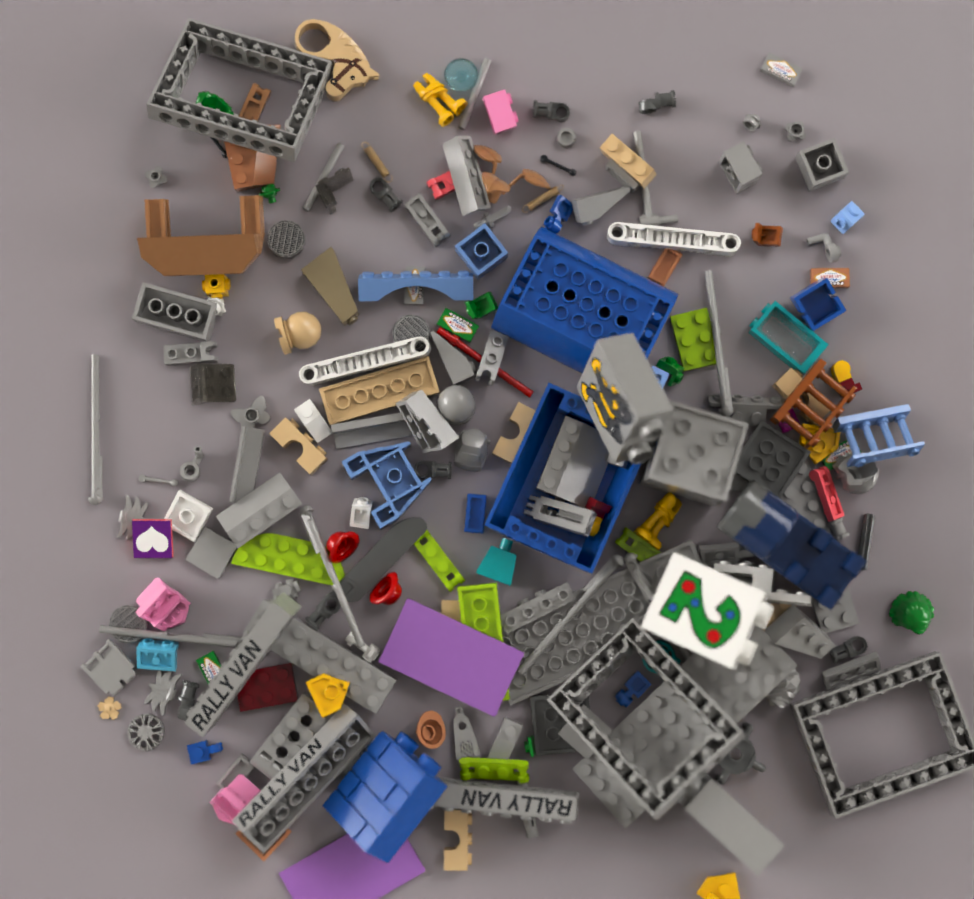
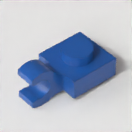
[187,740,223,765]

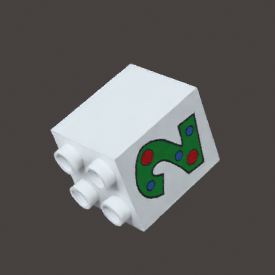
[641,552,774,669]

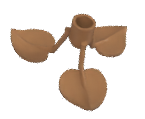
[473,145,551,204]

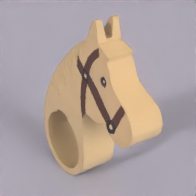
[295,19,379,101]

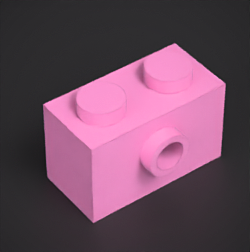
[483,89,519,135]

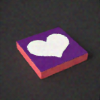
[132,519,173,558]

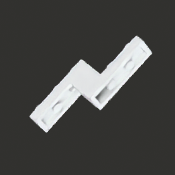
[714,561,812,607]

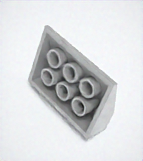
[536,416,609,508]

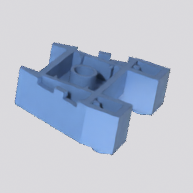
[341,442,432,530]

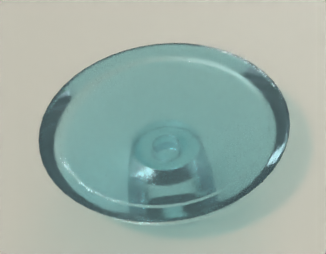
[444,58,478,91]

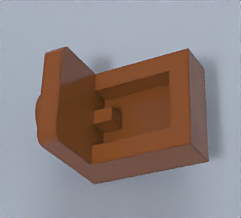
[752,223,783,247]

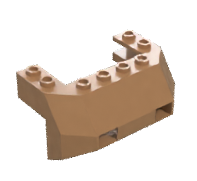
[137,195,265,276]

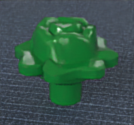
[259,184,280,204]

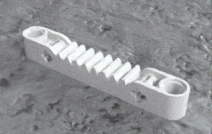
[607,222,741,256]
[299,336,431,385]

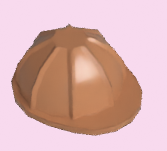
[416,711,446,749]

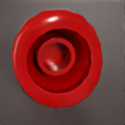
[326,531,360,563]
[370,572,402,605]

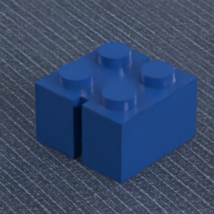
[790,277,847,331]

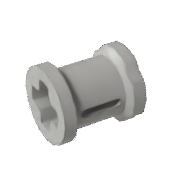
[826,517,850,541]

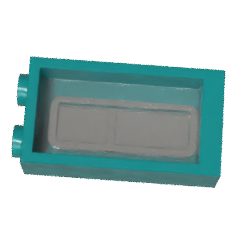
[748,301,829,375]

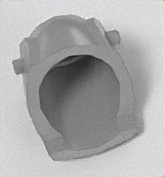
[454,428,491,471]

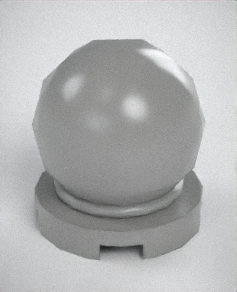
[437,385,475,425]

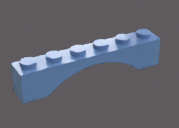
[358,271,474,301]

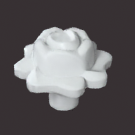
[207,297,226,316]

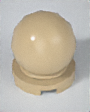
[274,312,322,355]

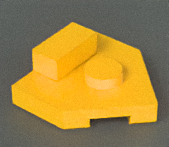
[799,423,841,465]
[305,674,350,719]
[696,872,740,899]

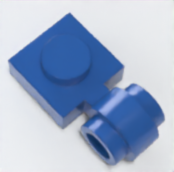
[544,195,573,233]
[614,670,652,708]

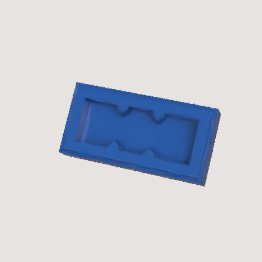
[464,494,487,534]

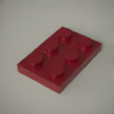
[237,663,298,712]

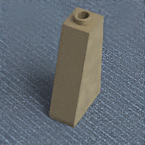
[301,247,360,326]

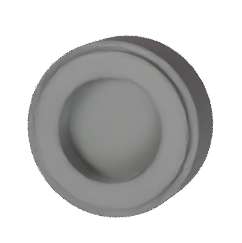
[557,128,576,148]

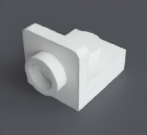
[350,497,373,529]

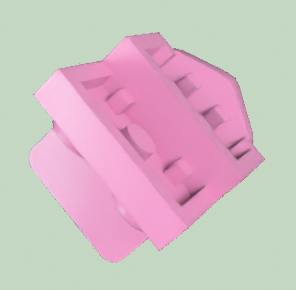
[136,578,190,631]
[209,774,261,825]

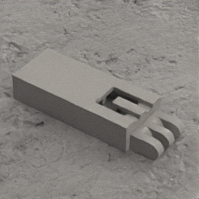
[523,495,597,537]

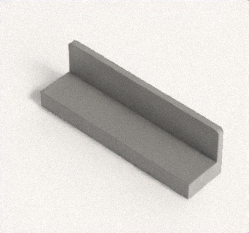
[443,136,491,216]
[331,413,411,449]
[229,426,265,503]

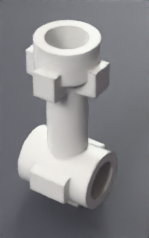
[345,632,380,663]

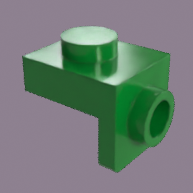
[465,292,498,319]
[656,356,685,387]

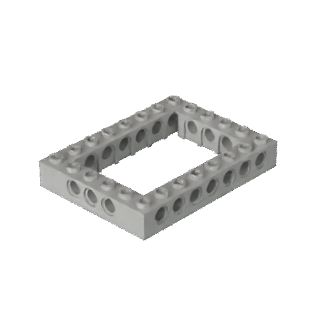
[146,18,332,162]
[547,618,745,821]
[790,651,974,818]

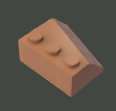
[224,124,281,192]

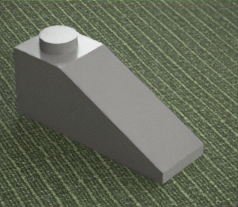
[571,186,630,225]
[430,331,476,385]
[487,716,523,759]

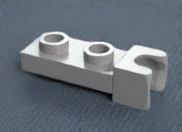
[475,330,509,386]
[164,341,218,365]

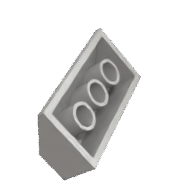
[132,282,217,342]
[216,472,302,548]

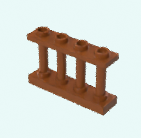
[770,359,857,449]

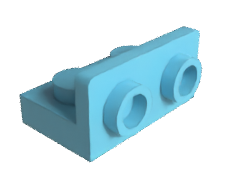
[136,638,179,671]

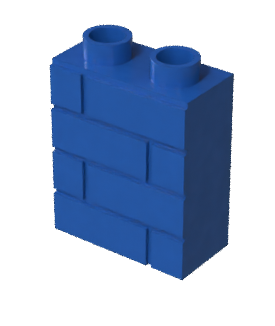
[322,731,448,863]

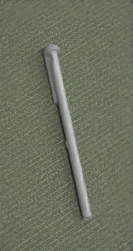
[705,270,733,417]
[88,355,103,505]
[300,505,365,648]
[624,552,692,660]
[517,555,624,675]
[99,625,242,648]

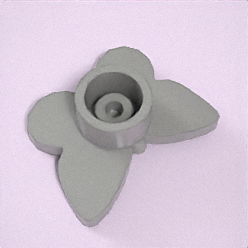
[231,396,271,429]

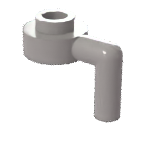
[806,233,841,263]
[180,445,204,482]

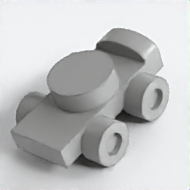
[272,578,301,599]

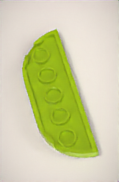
[231,533,345,586]

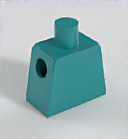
[476,538,517,586]

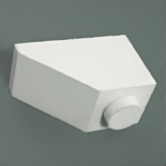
[294,399,333,443]

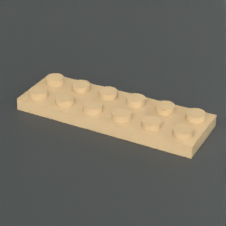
[319,356,440,426]

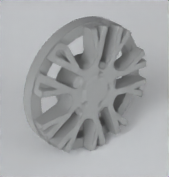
[127,714,165,751]

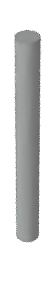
[459,58,491,130]
[303,143,345,212]

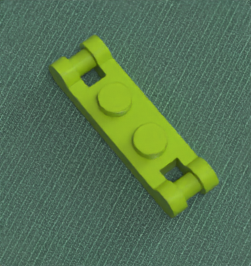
[614,527,661,562]
[414,530,466,592]
[459,757,529,783]

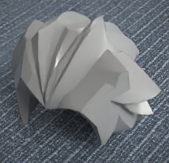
[832,452,879,494]
[765,668,801,709]

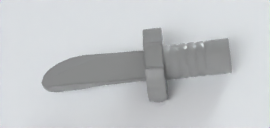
[473,206,511,229]

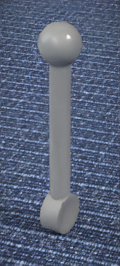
[138,474,178,487]

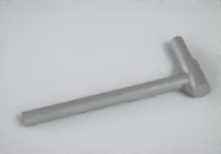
[633,131,678,226]

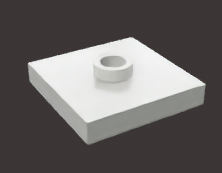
[164,490,213,542]

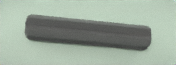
[858,513,875,570]

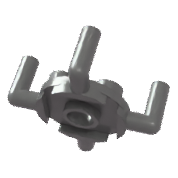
[715,722,766,784]

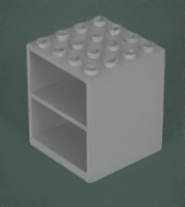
[639,401,748,506]

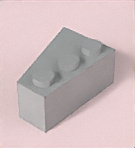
[764,604,836,658]

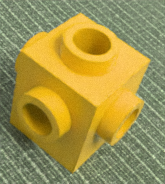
[202,274,231,299]

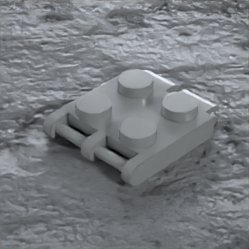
[81,639,138,696]

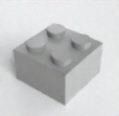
[795,138,849,192]
[718,141,763,194]

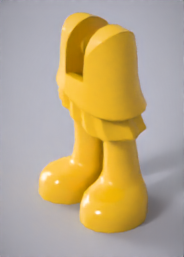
[413,72,468,127]
[634,492,682,550]

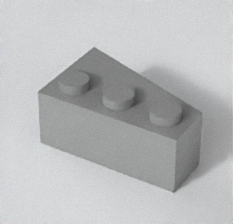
[396,390,459,453]

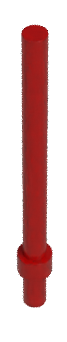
[436,327,534,398]

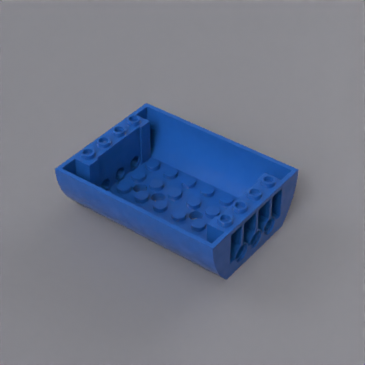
[491,227,679,373]
[485,383,641,574]

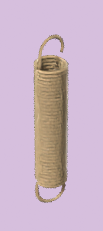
[362,142,392,182]
[522,185,564,213]

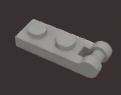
[404,193,451,247]

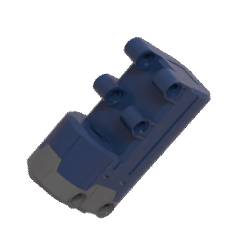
[717,479,867,610]

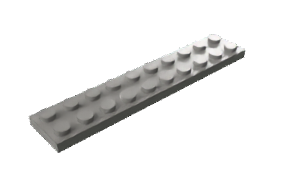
[780,440,859,633]

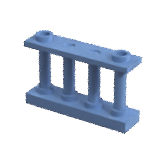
[832,404,925,467]

